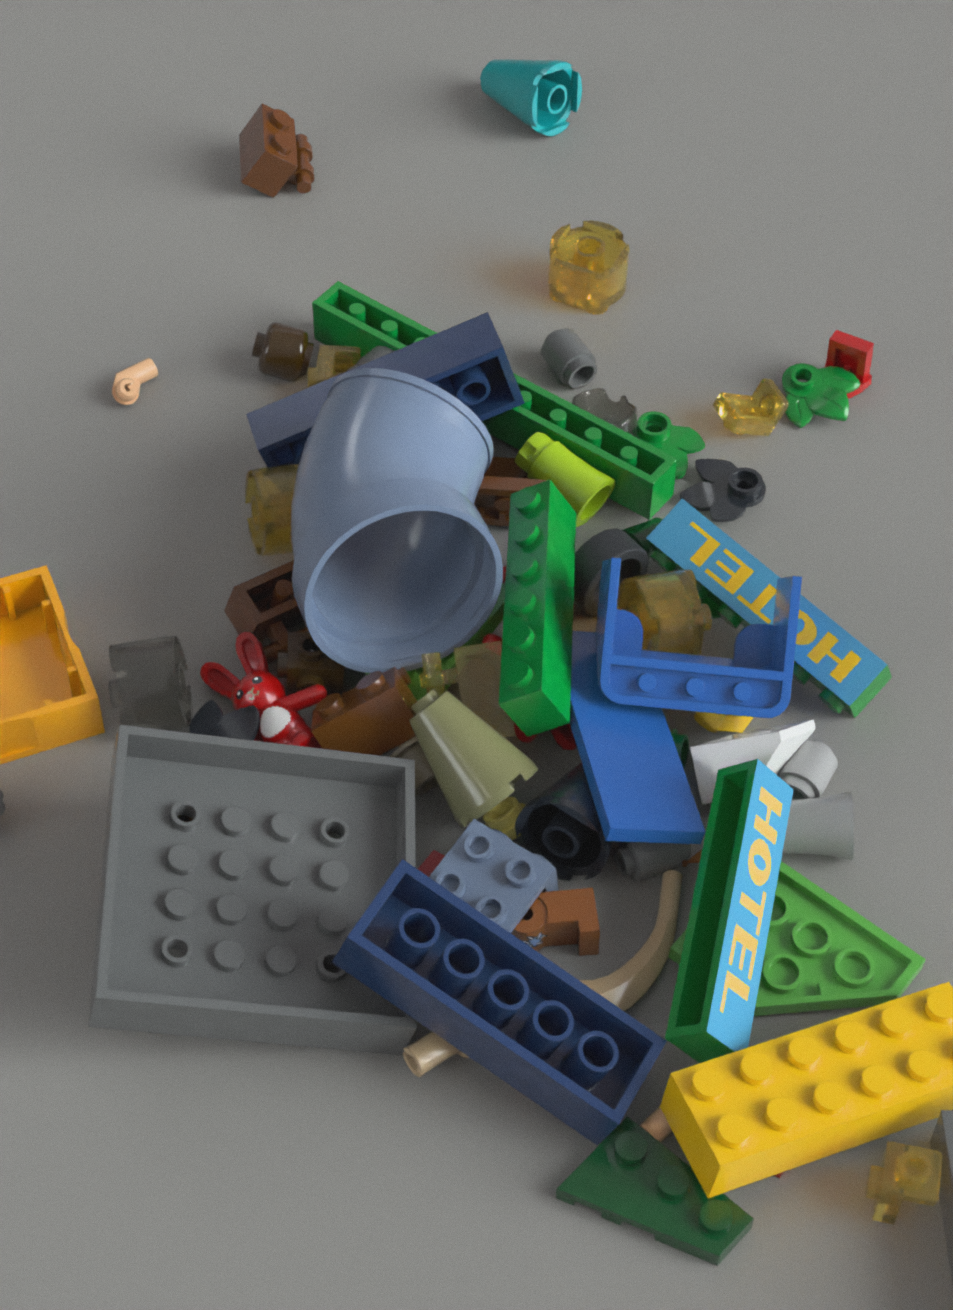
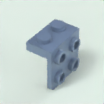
[429,819,559,933]

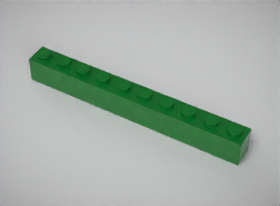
[312,281,677,520]

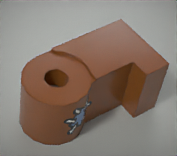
[511,887,600,956]

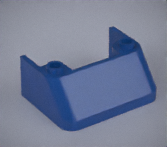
[596,558,802,718]

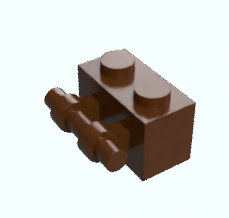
[239,103,315,198]
[224,560,309,664]
[311,667,417,756]

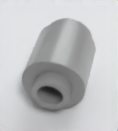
[777,740,838,799]

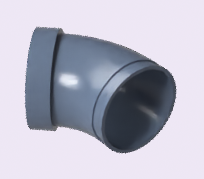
[291,368,503,673]

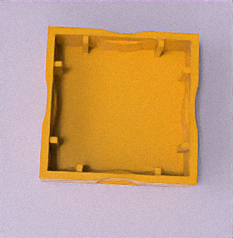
[0,565,105,765]

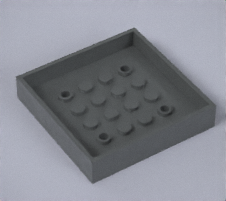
[88,725,417,1055]

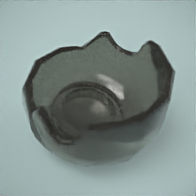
[572,388,638,434]

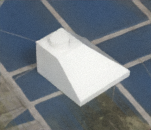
[690,720,816,804]

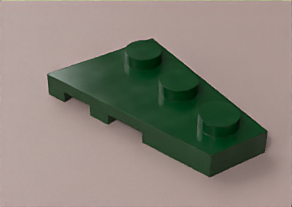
[556,1116,754,1266]

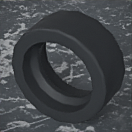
[574,528,649,616]

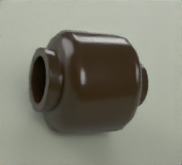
[251,322,314,381]

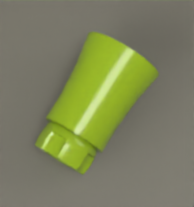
[515,432,616,527]

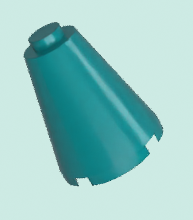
[480,59,582,136]

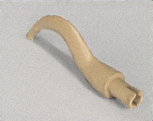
[403,870,683,1077]

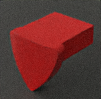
[824,330,874,399]

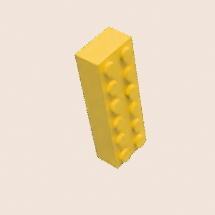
[659,982,953,1198]

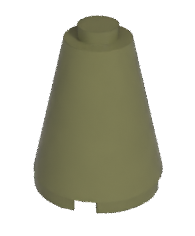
[409,689,538,828]

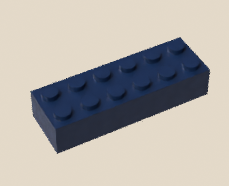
[246,312,525,503]
[332,859,667,1145]

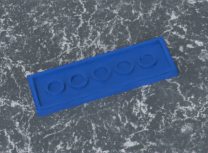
[570,631,706,844]

